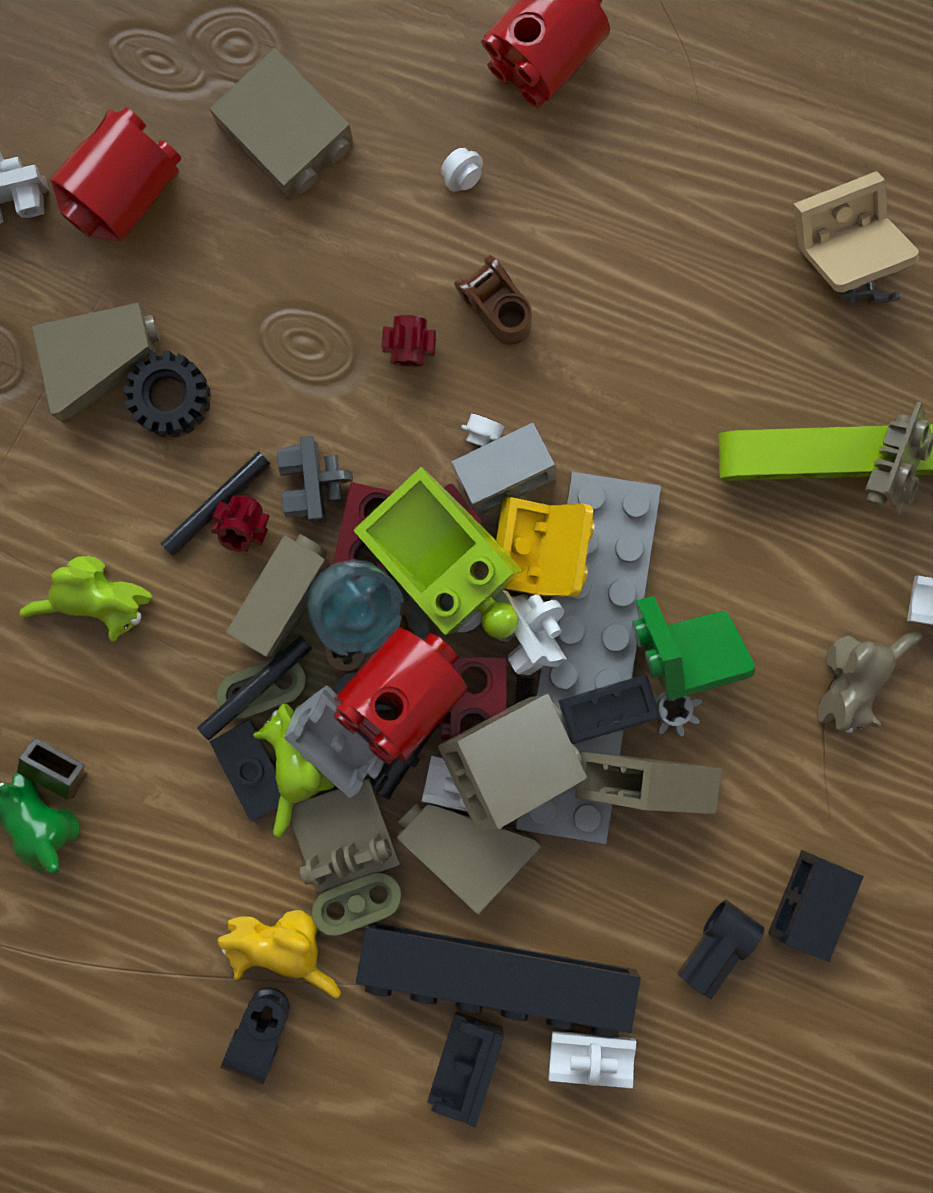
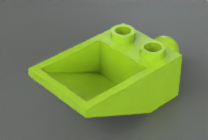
[353,467,523,639]

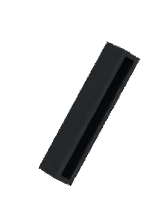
[355,922,641,1037]

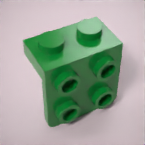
[632,596,755,701]

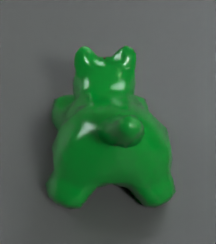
[0,773,80,874]

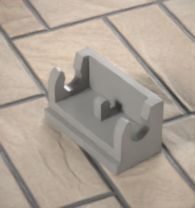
[451,423,556,516]
[284,685,384,798]

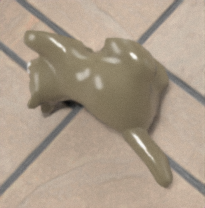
[817,631,923,733]

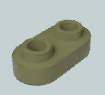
[217,660,307,719]
[312,871,402,936]

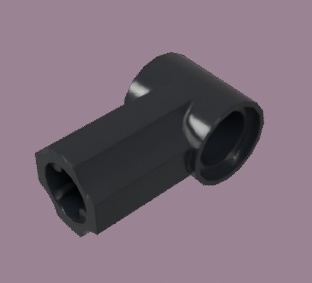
[677,900,765,999]

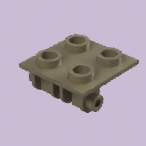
[865,402,933,515]
[291,778,401,893]

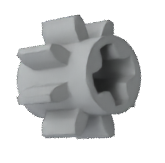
[654,687,702,737]

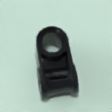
[220,987,290,1085]

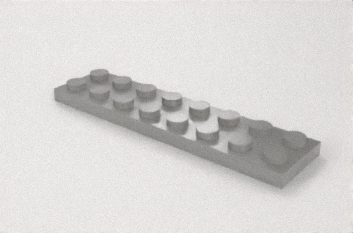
[516,472,661,844]

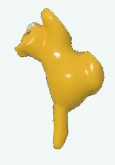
[217,910,341,999]

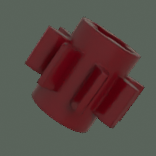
[381,315,436,367]
[211,495,270,552]

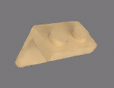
[794,171,919,292]

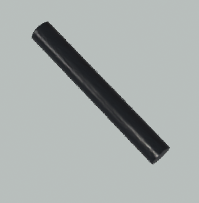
[160,451,271,556]
[197,635,313,741]

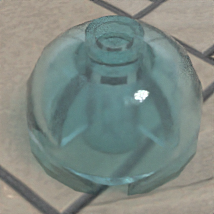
[307,559,403,655]

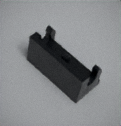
[768,850,864,962]
[427,1012,504,1127]

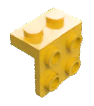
[496,497,595,597]

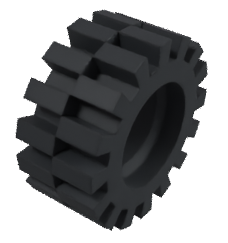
[123,351,211,438]

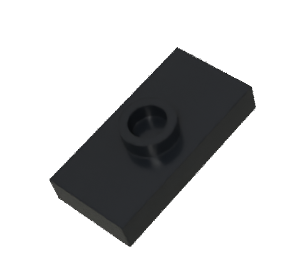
[558,674,661,744]
[209,720,281,822]

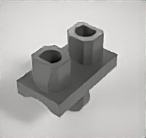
[277,436,353,524]

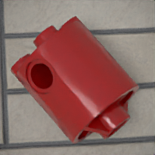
[481,0,611,108]
[50,107,182,242]
[333,628,467,765]

